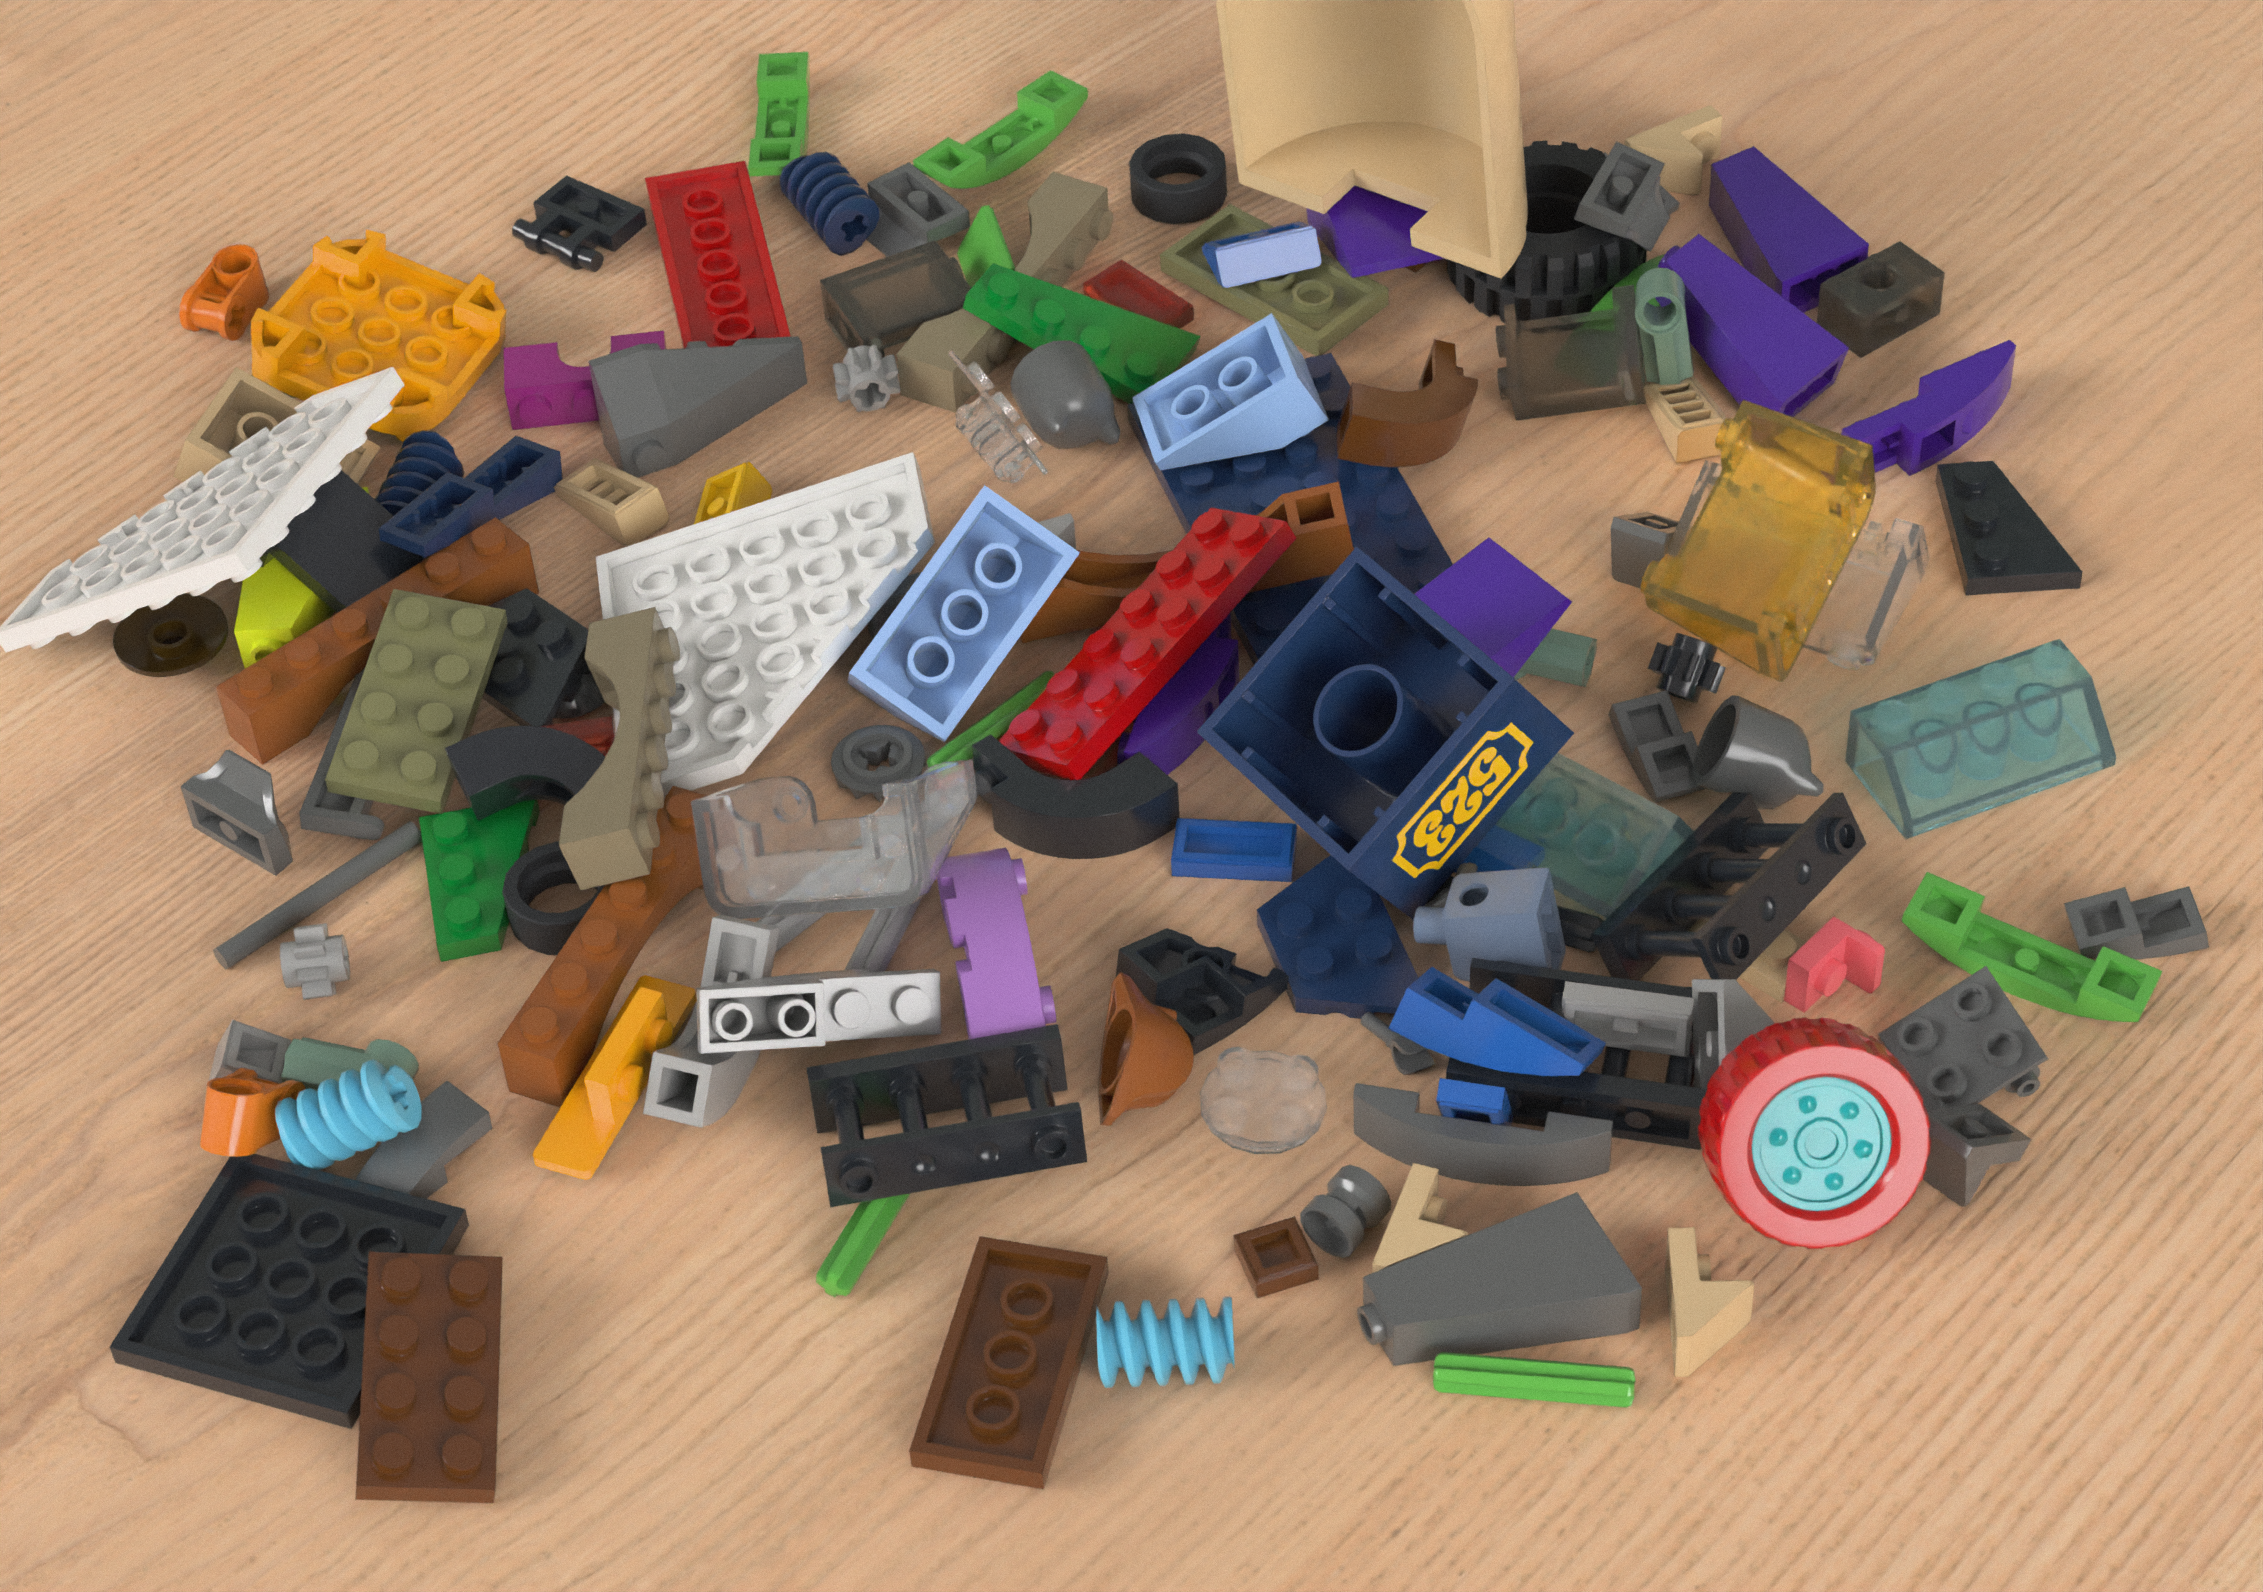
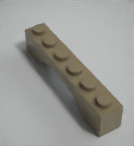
[896,172,1113,413]
[559,607,680,890]

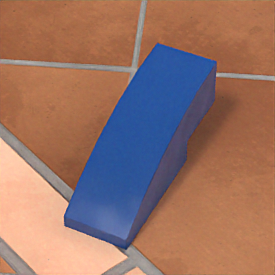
[1388,967,1606,1076]

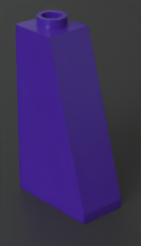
[1709,146,1869,313]
[1655,234,1849,438]

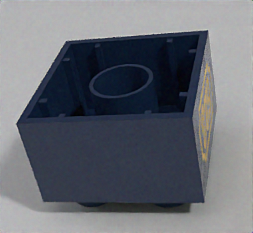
[1197,546,1574,919]

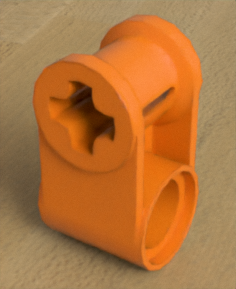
[179,244,269,341]
[200,1068,305,1157]

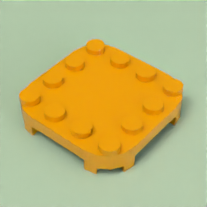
[251,229,507,441]

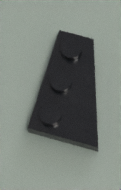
[1935,461,2083,596]

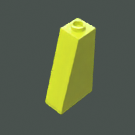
[234,487,370,669]

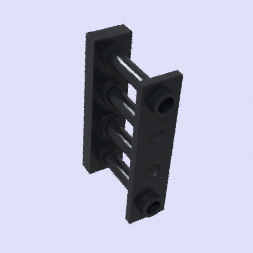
[1591,793,1867,981]
[1446,958,1707,1150]
[806,1024,1087,1207]

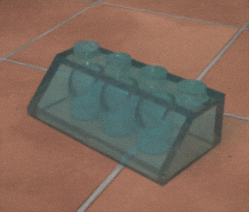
[1845,639,2116,840]
[1476,753,1694,919]

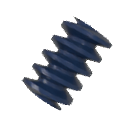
[780,152,879,256]
[375,431,465,516]

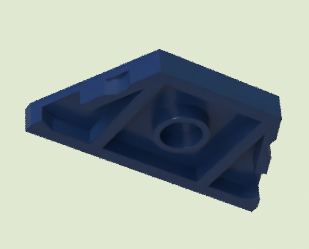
[1257,855,1419,1019]

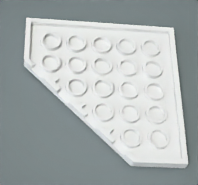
[0,367,405,652]
[596,452,935,798]

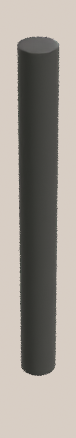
[213,821,422,969]

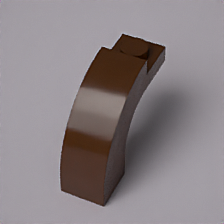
[1337,339,1478,467]

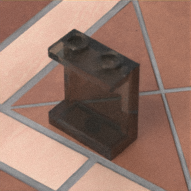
[820,240,972,358]
[1496,285,1646,421]

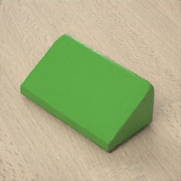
[957,205,1015,289]

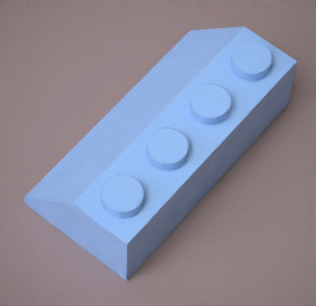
[847,485,1080,742]

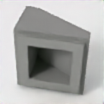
[209,1020,291,1083]

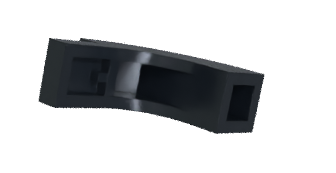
[445,726,605,821]
[972,734,1180,859]

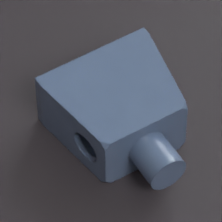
[1413,868,1566,982]

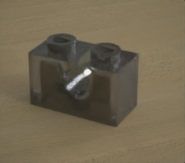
[1817,241,1945,358]

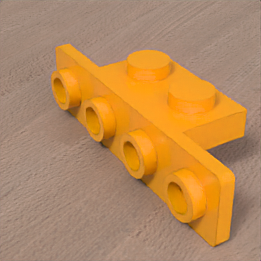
[532,975,697,1180]

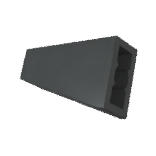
[1357,1192,1642,1366]

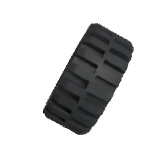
[1446,141,1647,329]

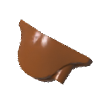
[1098,972,1194,1126]

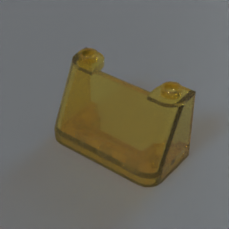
[1640,400,1876,682]

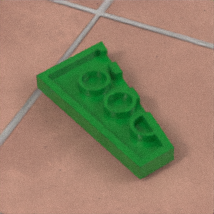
[963,263,1201,404]

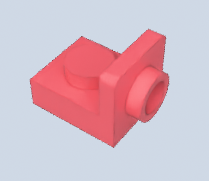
[1784,916,1885,1013]

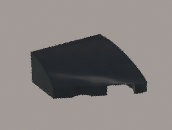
[1115,928,1289,1055]

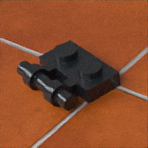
[512,175,647,272]

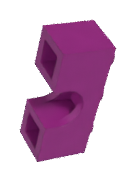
[504,330,667,430]

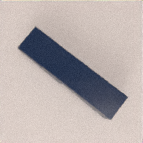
[379,436,563,558]

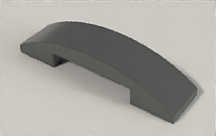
[1353,1083,1613,1186]

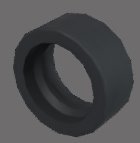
[1129,133,1227,224]
[502,841,605,955]

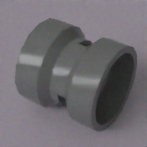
[1300,1165,1391,1258]

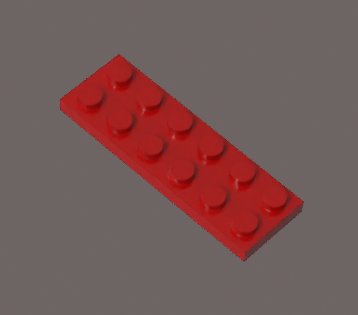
[645,161,791,348]
[999,507,1297,780]

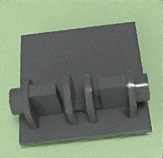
[1878,966,2048,1110]

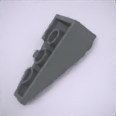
[588,336,808,478]

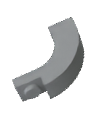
[643,915,779,1128]

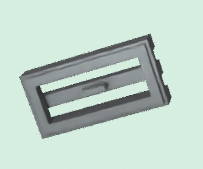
[1562,981,1694,1057]

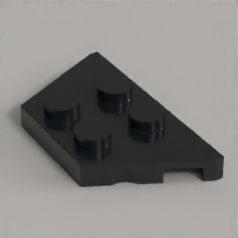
[482,588,589,730]

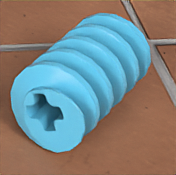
[275,1059,422,1170]
[1096,1297,1235,1388]

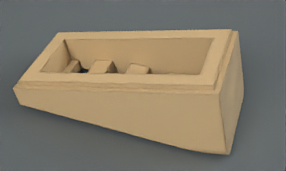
[1641,375,1731,463]
[554,458,669,546]

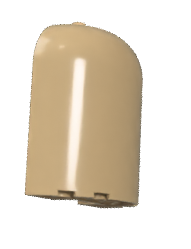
[1215,0,1528,279]

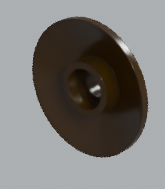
[113,593,228,677]

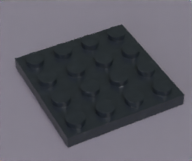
[109,1154,469,1429]

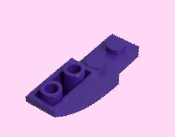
[1838,340,2016,483]
[1117,612,1240,775]

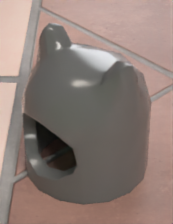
[1010,341,1120,449]
[1692,695,1824,809]

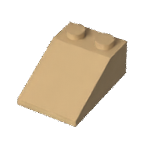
[173,367,380,484]

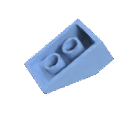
[1132,313,1329,470]

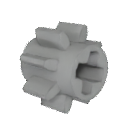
[833,344,901,412]
[280,923,350,1000]

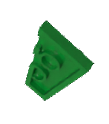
[419,800,540,962]

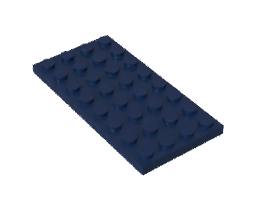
[1127,353,1453,665]

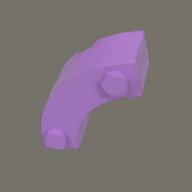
[934,847,1056,1039]

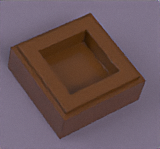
[1233,1216,1319,1298]

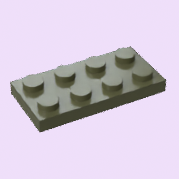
[1160,204,1388,356]
[325,589,508,814]

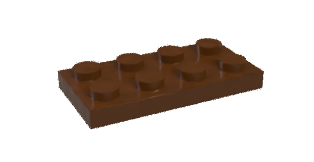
[909,1236,1109,1490]
[355,1252,503,1503]

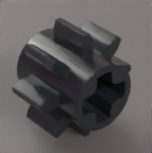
[1647,633,1726,703]

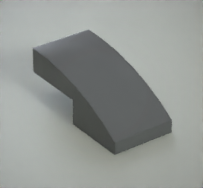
[1608,690,1706,803]
[2064,886,2209,959]
[356,1080,493,1199]

